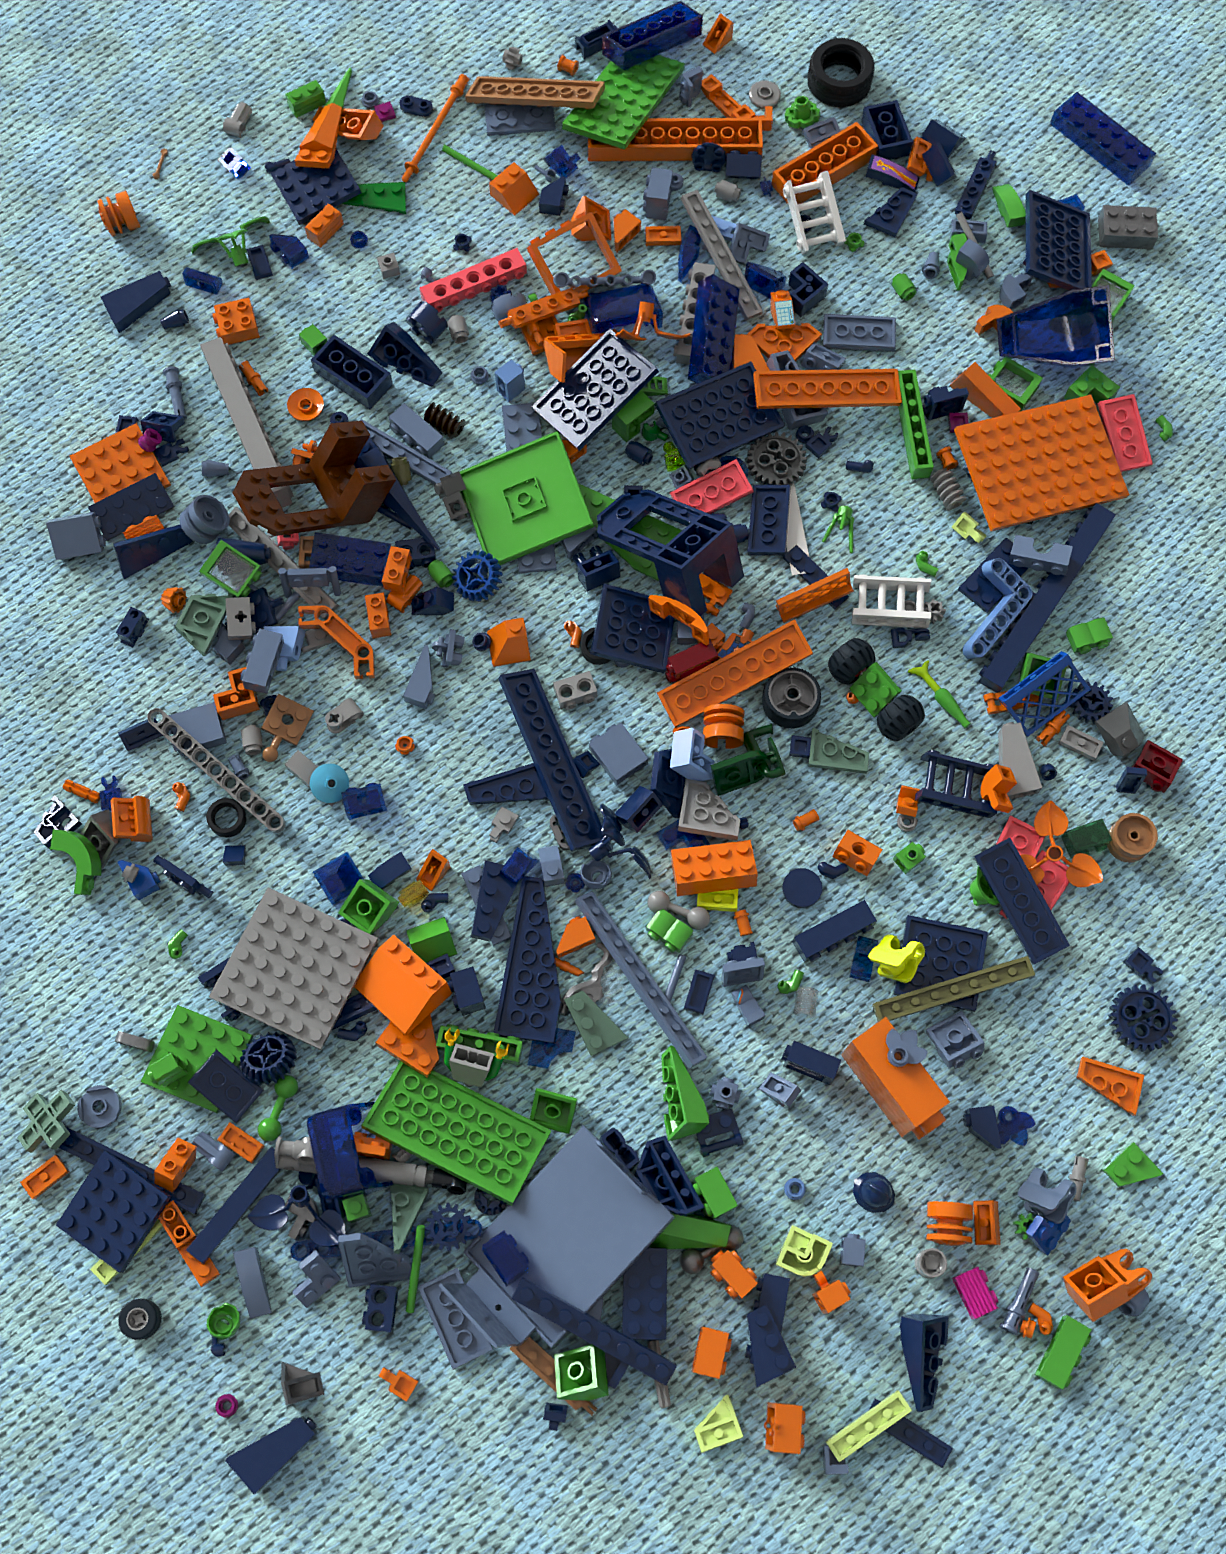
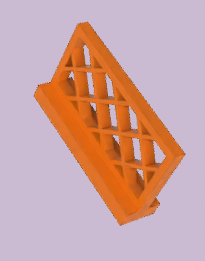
[776,568,854,623]

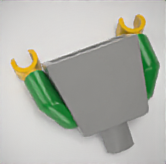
[444,1028,509,1087]

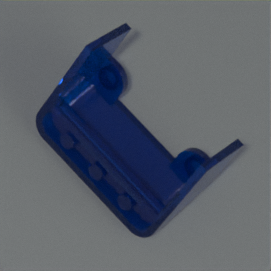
[307,1102,393,1200]

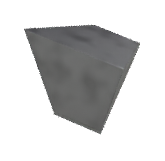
[281,1362,324,1405]

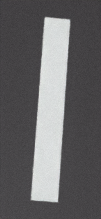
[774,480,809,575]

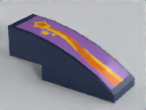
[866,154,920,193]

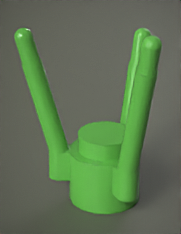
[822,506,854,553]

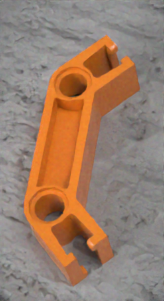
[298,605,375,679]

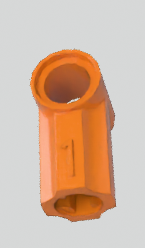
[386,574,424,613]

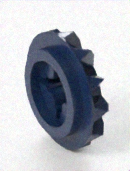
[474,1188,507,1215]

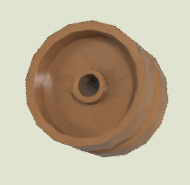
[1106,813,1158,863]

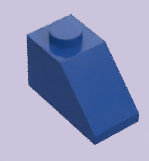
[118,860,161,900]

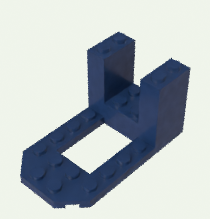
[597,489,744,617]

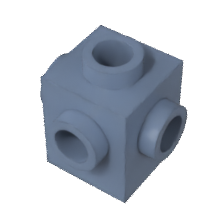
[709,1077,741,1110]

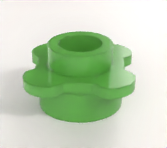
[844,232,865,252]

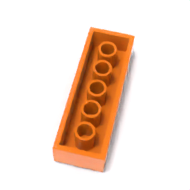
[771,122,878,205]

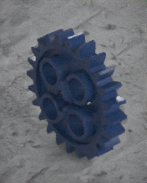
[1108,984,1178,1052]

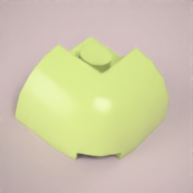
[776,1225,833,1276]

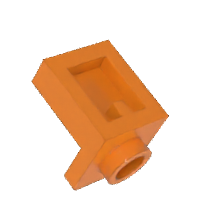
[896,785,920,817]

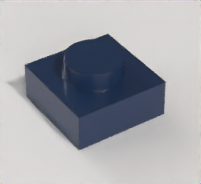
[789,735,811,758]

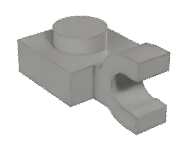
[489,807,519,843]

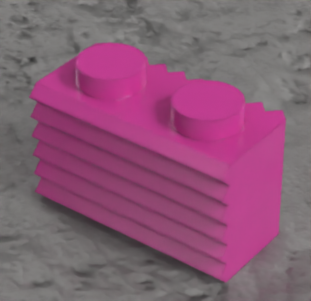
[952,1267,998,1319]

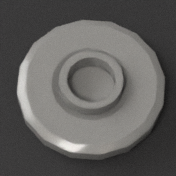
[749,81,781,109]

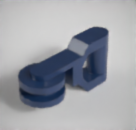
[891,627,930,648]

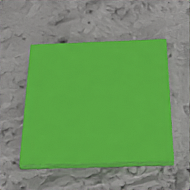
[460,431,595,565]

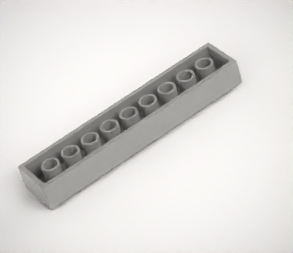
[200,337,294,508]

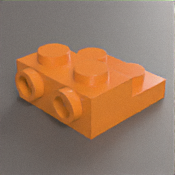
[342,1132,393,1160]

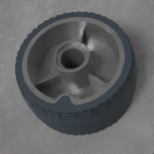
[762,667,821,729]

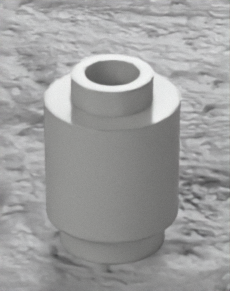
[714,180,741,203]
[447,315,469,344]
[241,725,263,755]

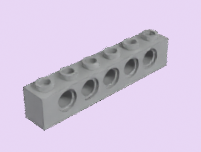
[673,262,716,366]

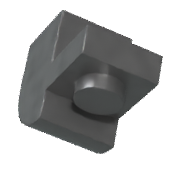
[285,1195,319,1240]

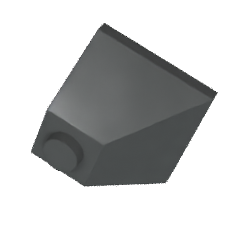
[1095,702,1145,756]

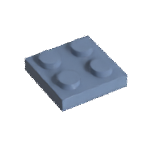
[721,957,765,987]

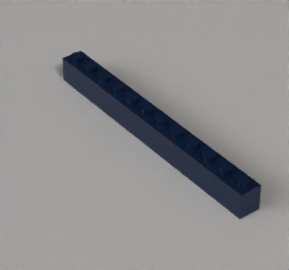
[979,503,1116,693]

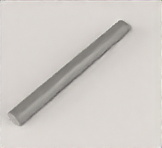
[956,212,994,279]

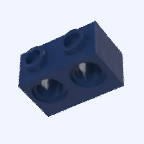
[395,537,436,570]
[362,1284,399,1332]

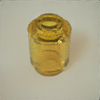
[398,880,429,908]

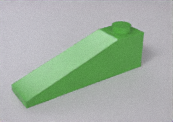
[661,1046,709,1141]
[649,1213,732,1249]

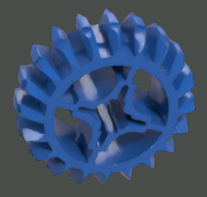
[452,550,503,602]

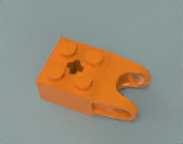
[1063,1249,1152,1322]

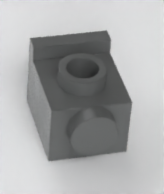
[434,471,466,499]
[442,491,469,521]

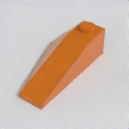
[312,106,384,140]

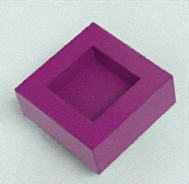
[374,101,396,122]
[948,412,969,433]

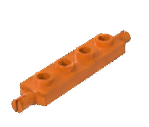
[498,287,589,329]

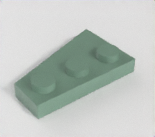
[808,727,869,774]
[564,991,628,1056]

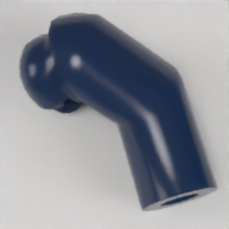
[264,158,291,174]

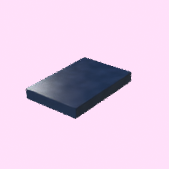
[187,1050,264,1123]

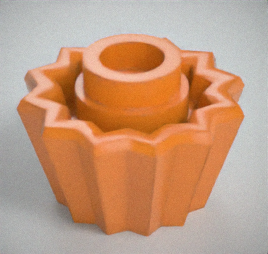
[161,587,187,613]

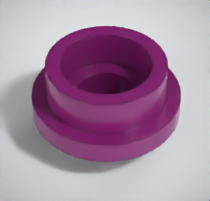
[215,1394,238,1418]

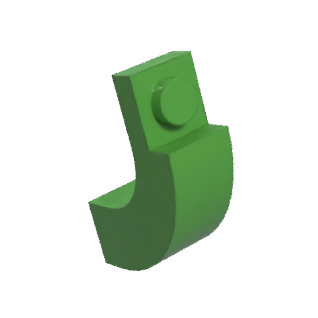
[50,829,102,895]

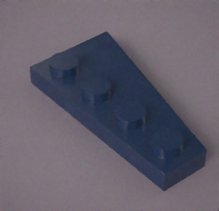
[470,860,524,942]

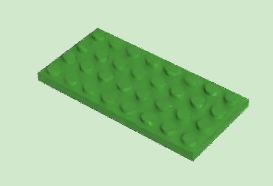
[562,44,685,150]
[361,1061,551,1206]

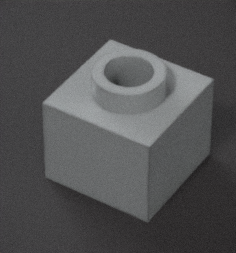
[377,253,400,279]

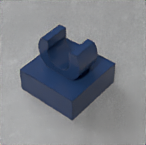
[543,1402,568,1431]

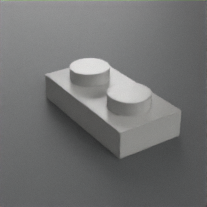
[1058,725,1104,761]

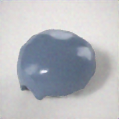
[580,859,612,890]

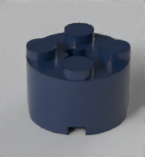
[405,301,448,346]

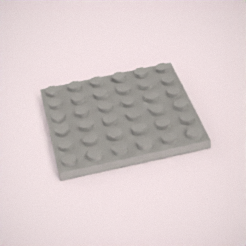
[209,887,378,1050]

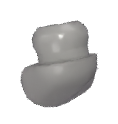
[696,458,721,477]

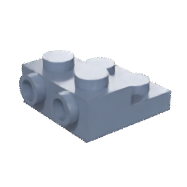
[926,1011,984,1069]

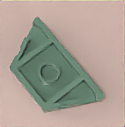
[175,593,235,656]

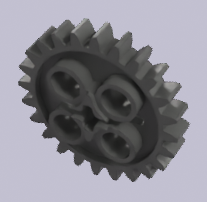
[746,431,807,486]

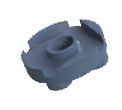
[77,1085,122,1129]

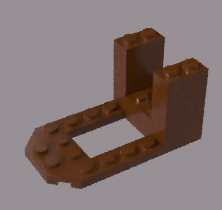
[232,421,396,536]

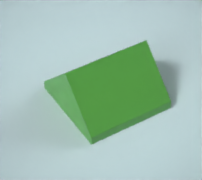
[406,917,457,963]
[530,1088,578,1134]

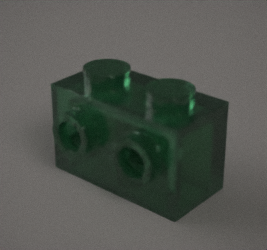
[1061,819,1112,858]

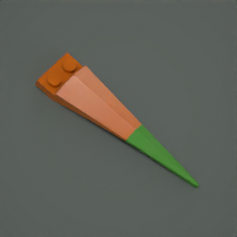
[294,67,352,169]

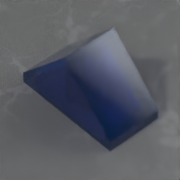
[500,847,540,884]

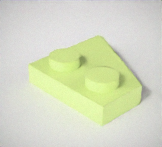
[694,1394,743,1453]

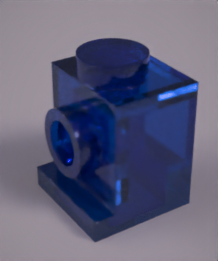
[219,147,251,179]

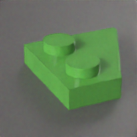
[1103,1142,1163,1187]

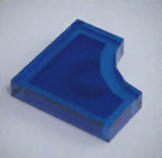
[528,1028,576,1069]

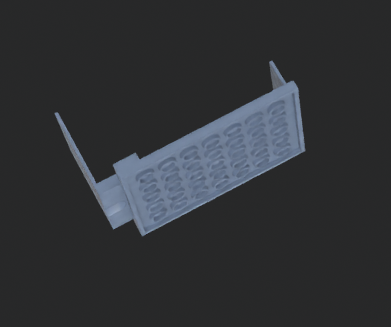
[439,1125,676,1348]

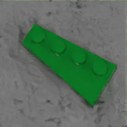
[342,182,406,214]

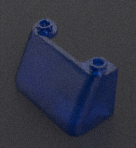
[583,283,663,334]

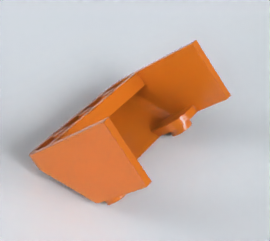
[544,333,605,383]

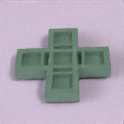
[17,1090,75,1153]

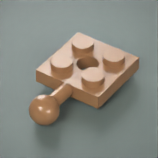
[261,693,314,762]

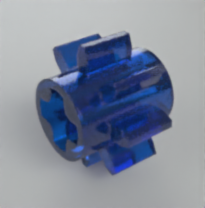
[490,284,512,302]

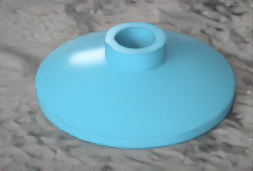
[310,764,349,803]

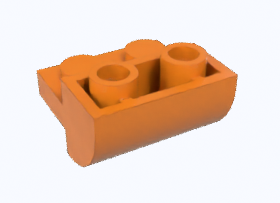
[111,796,153,842]

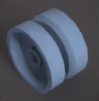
[179,495,230,544]

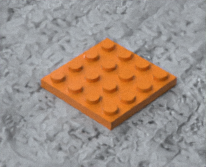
[69,423,171,503]

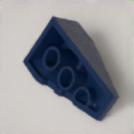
[367,322,443,387]

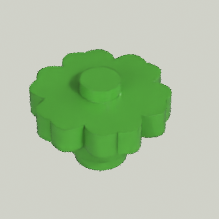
[785,96,820,129]

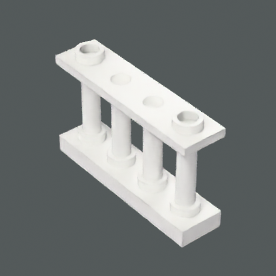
[783,171,846,255]
[852,574,931,628]

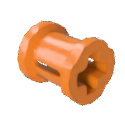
[557,55,579,76]
[936,447,959,471]

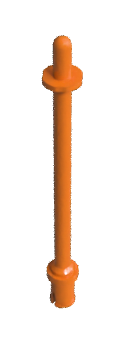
[402,74,469,183]

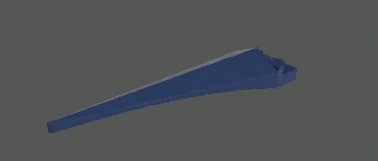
[354,437,440,551]

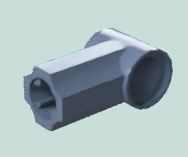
[192,1131,236,1172]

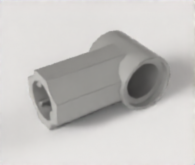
[223,102,252,138]

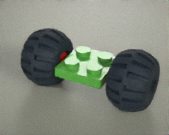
[828,638,925,741]

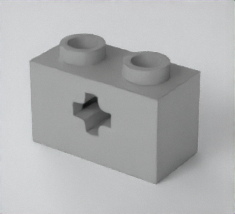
[226,597,256,640]

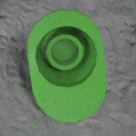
[969,866,998,906]

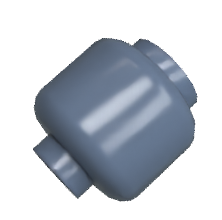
[1118,1288,1150,1317]

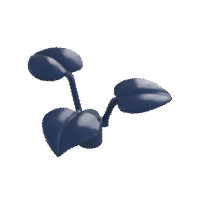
[589,803,651,879]
[247,1149,346,1247]

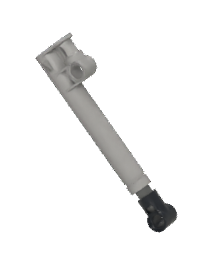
[274,1136,467,1195]

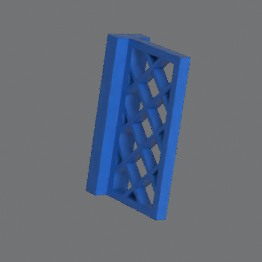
[998,651,1091,737]

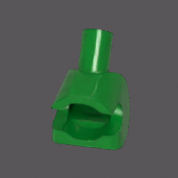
[642,421,669,442]

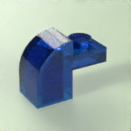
[543,145,581,178]

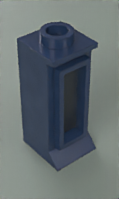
[575,20,619,59]

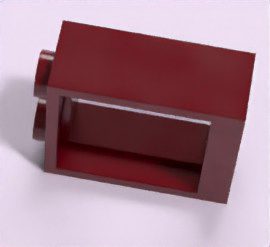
[665,639,718,684]

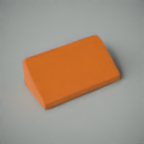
[973,1200,1001,1245]

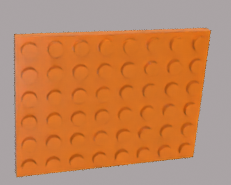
[954,395,1129,531]

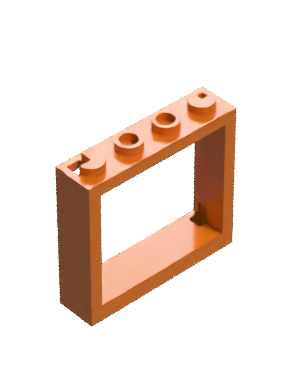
[526,212,622,295]

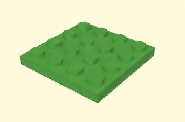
[141,1005,253,1113]

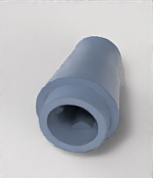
[922,252,940,279]
[202,459,229,478]

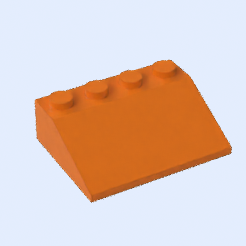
[354,935,452,1036]

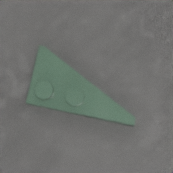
[390,1183,429,1255]

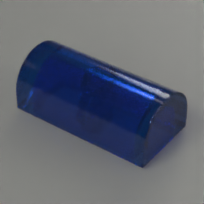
[182,267,222,295]

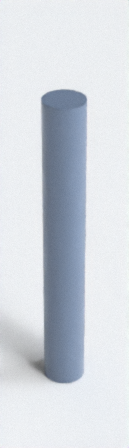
[665,954,686,1003]

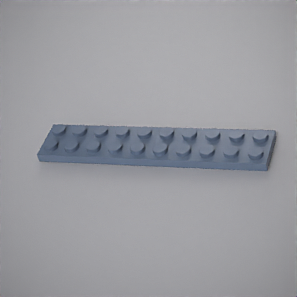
[502,403,557,574]

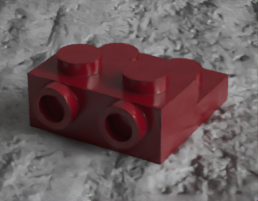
[1132,740,1183,793]

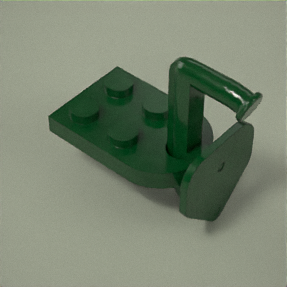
[710,723,786,796]

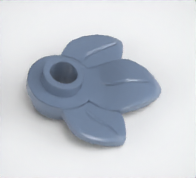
[886,1028,928,1067]

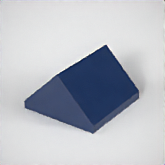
[921,119,966,158]
[922,142,957,187]

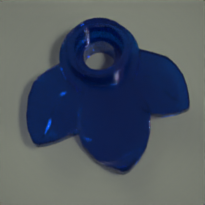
[997,1106,1036,1146]

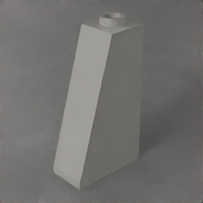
[998,722,1042,800]

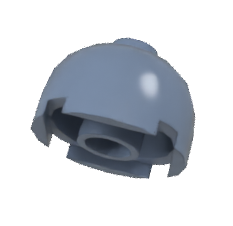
[491,293,527,327]

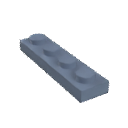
[461,865,511,946]

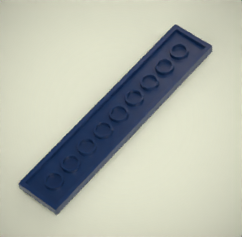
[498,669,605,852]

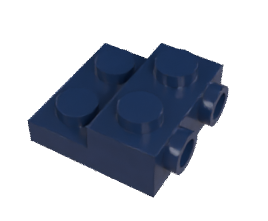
[922,386,969,421]

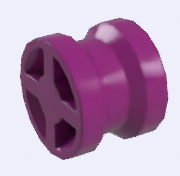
[138,428,162,452]

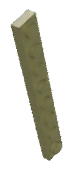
[872,956,1035,1022]

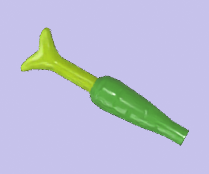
[908,660,971,728]

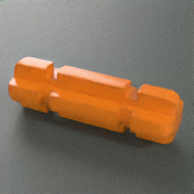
[63,779,101,803]

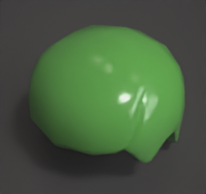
[207,1303,240,1340]

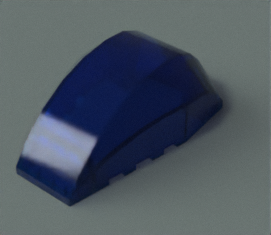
[997,285,1115,368]

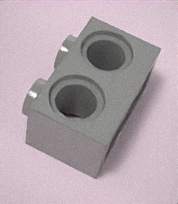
[553,671,597,710]

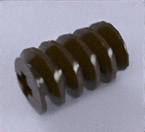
[424,402,466,439]

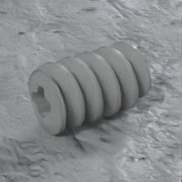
[930,468,967,511]

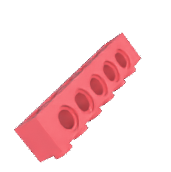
[419,248,527,312]

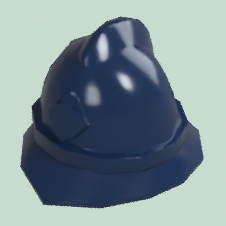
[853,1172,895,1213]

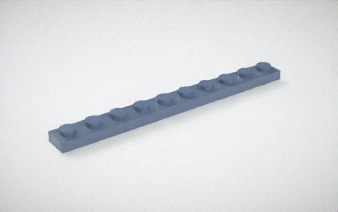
[575,891,707,1069]

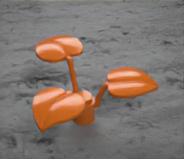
[612,302,690,341]
[1020,801,1103,888]

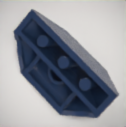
[635,1135,704,1216]

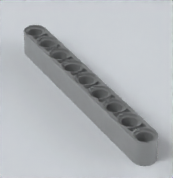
[147,708,286,833]

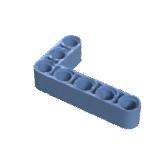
[962,558,1033,659]

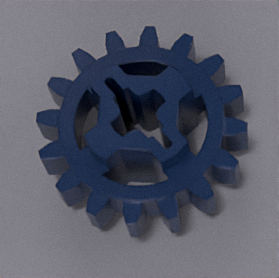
[1069,681,1113,724]
[425,1203,473,1252]

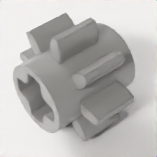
[502,47,523,70]
[924,599,946,624]

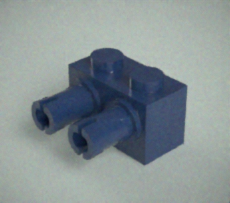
[572,545,621,591]

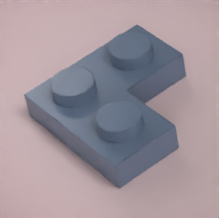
[730,223,770,264]
[292,1250,341,1308]

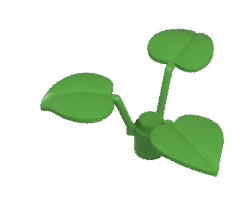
[191,216,270,267]

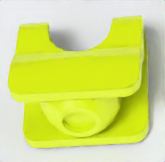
[868,934,925,983]

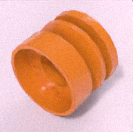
[97,190,141,237]
[703,704,745,749]
[926,1201,973,1246]

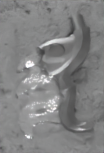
[560,942,628,1016]

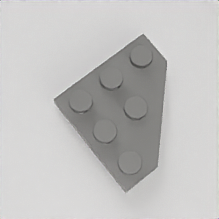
[678,779,740,841]

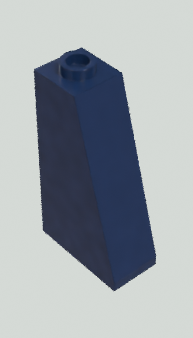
[101,271,171,333]
[225,1416,318,1494]

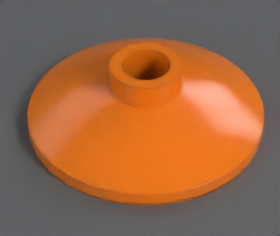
[287,388,324,421]

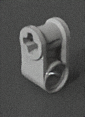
[325,698,364,733]

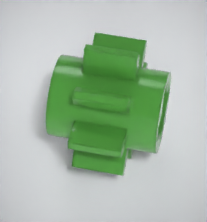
[1013,1213,1034,1240]

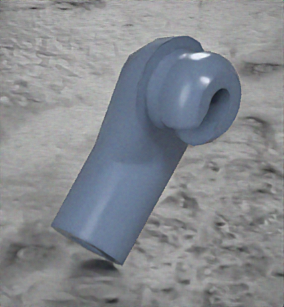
[739,602,755,629]

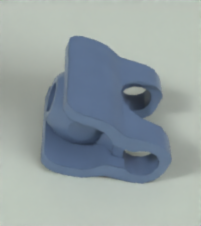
[1018,1168,1077,1224]

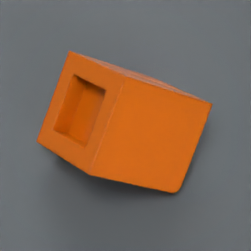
[753,106,773,131]

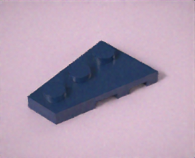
[746,1304,797,1387]

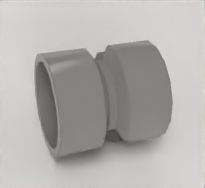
[914,1248,947,1278]

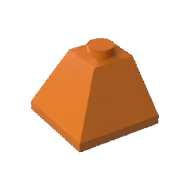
[571,195,611,241]
[487,617,531,667]

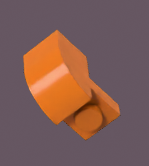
[975,305,1020,337]
[981,764,1017,813]

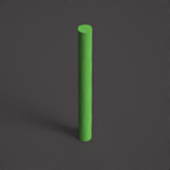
[442,145,498,180]
[406,1225,426,1313]

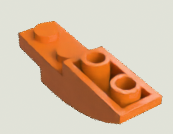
[158,1200,220,1287]

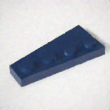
[113,524,193,579]
[463,763,549,805]

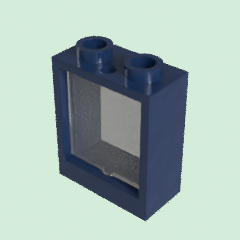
[781,1041,841,1085]

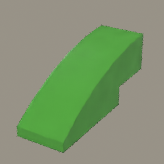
[992,184,1026,228]
[947,233,967,291]

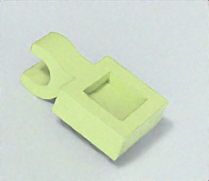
[952,512,987,543]

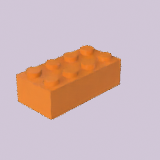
[671,840,758,896]

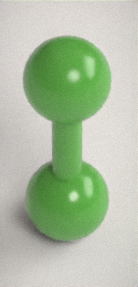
[257,1075,298,1142]

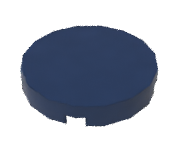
[782,868,822,908]

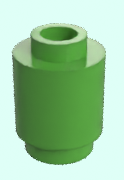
[891,273,917,301]
[427,560,454,588]

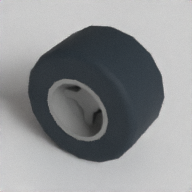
[118,1299,162,1340]

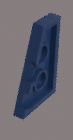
[863,187,917,238]

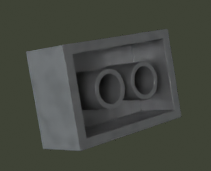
[1098,205,1158,249]

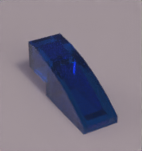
[677,225,702,282]

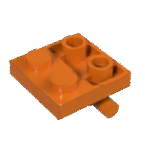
[520,315,558,356]

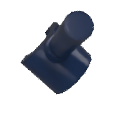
[211,1336,225,1357]

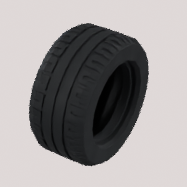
[807,38,875,108]

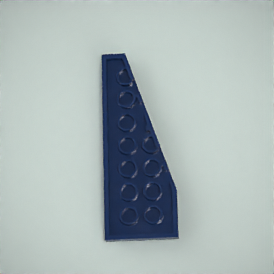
[493,876,562,1044]

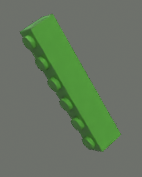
[898,369,934,479]

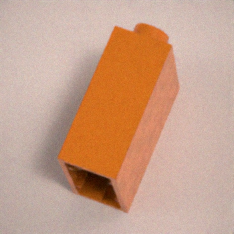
[841,1017,950,1140]

